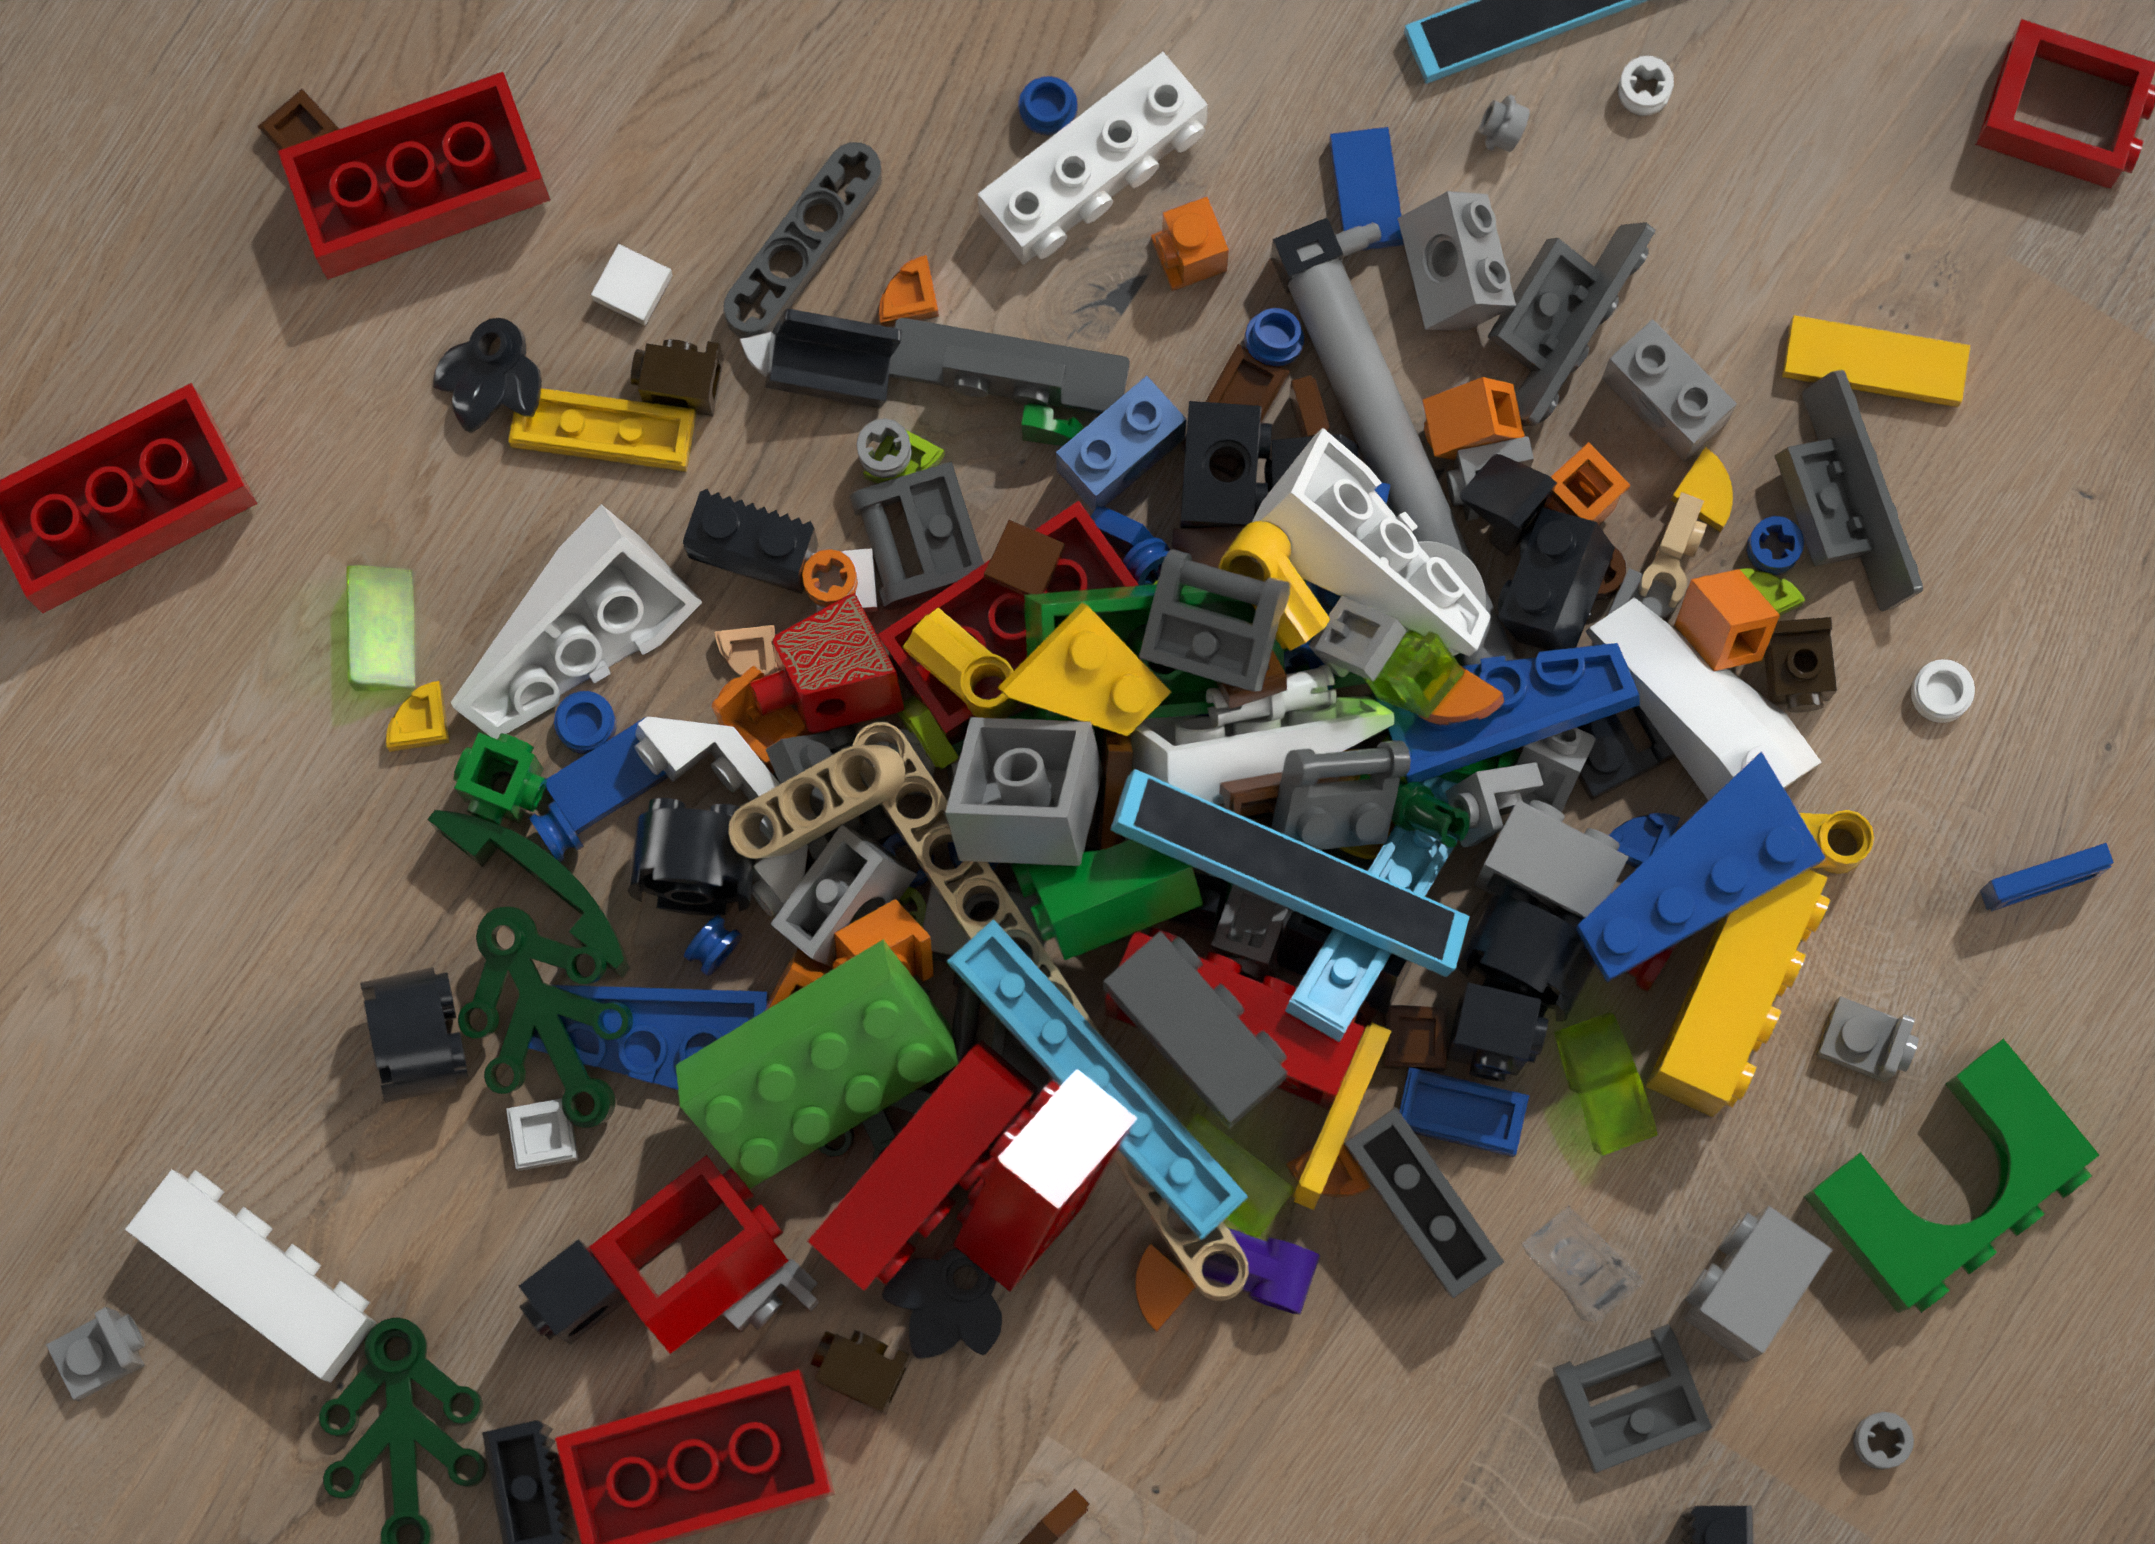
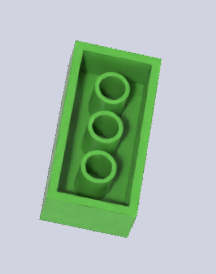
[676,939,958,1189]

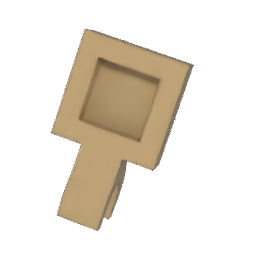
[1638,492,1707,609]

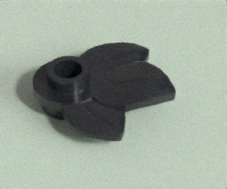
[433,318,542,433]
[882,1248,1002,1359]

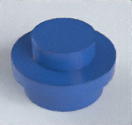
[1019,76,1078,135]
[1244,308,1304,366]

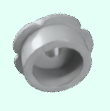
[1479,95,1529,152]

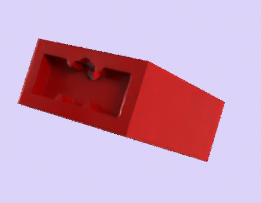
[1975,19,2155,189]
[589,1155,789,1354]

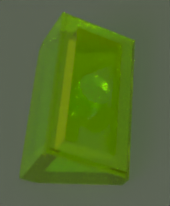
[347,565,415,691]
[1186,1114,1295,1239]

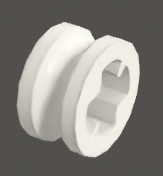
[1618,56,1674,115]

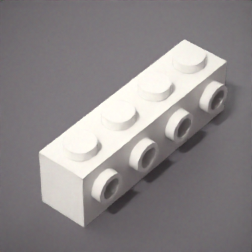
[978,52,1208,265]
[125,1170,377,1382]

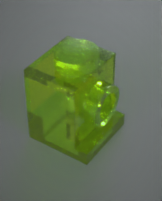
[1363,630,1465,718]

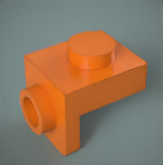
[712,666,815,774]

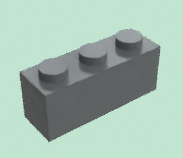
[1104,931,1287,1130]
[1343,1107,1505,1298]

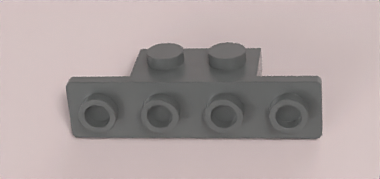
[1487,222,1656,426]
[889,318,1130,414]
[1774,370,1923,611]

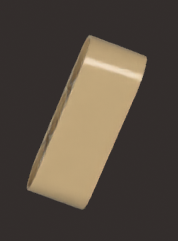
[728,745,905,859]

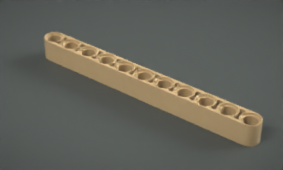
[853,722,1248,1301]

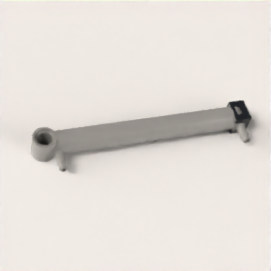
[1270,217,1519,749]

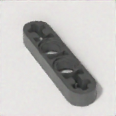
[724,142,882,338]

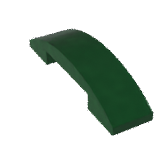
[427,810,630,978]

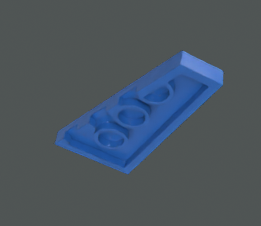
[1368,643,1640,784]
[1575,751,1825,982]
[529,985,769,1090]

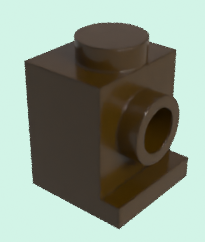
[631,339,724,416]
[1764,617,1837,712]
[811,1330,912,1415]

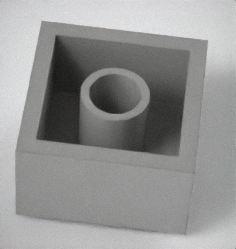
[945,717,1103,866]
[1474,800,1629,919]
[1684,1206,1833,1362]

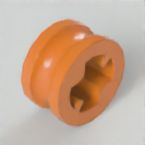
[802,549,858,608]

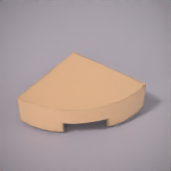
[714,625,778,677]

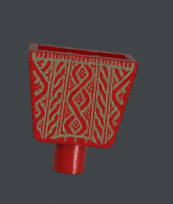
[749,593,905,733]

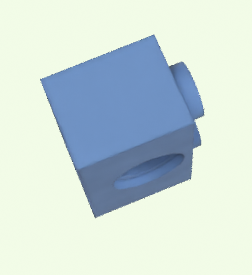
[1056,376,1187,512]

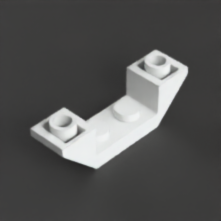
[634,716,808,917]

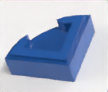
[1090,506,1154,555]
[1609,813,1680,868]

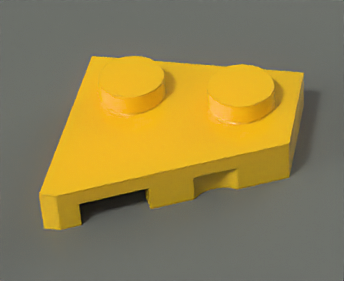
[998,603,1171,736]

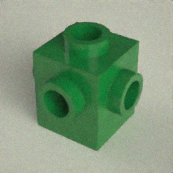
[453,732,547,825]

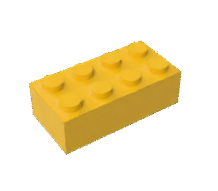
[1645,869,1830,1117]

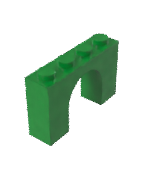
[1010,725,1203,960]
[1803,1038,2099,1313]

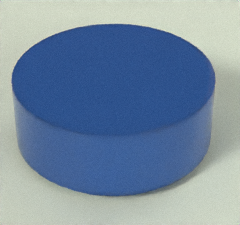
[554,691,617,754]

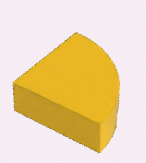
[1671,447,1733,532]
[386,681,449,752]

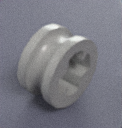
[856,419,912,478]
[1853,1412,1914,1470]

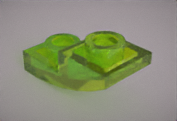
[1554,1012,1658,1156]

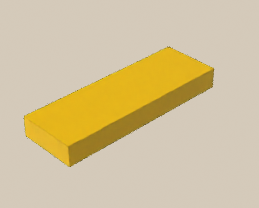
[1782,315,1971,407]
[509,388,696,472]
[1293,1022,1392,1210]

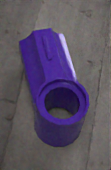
[1202,1227,1320,1315]

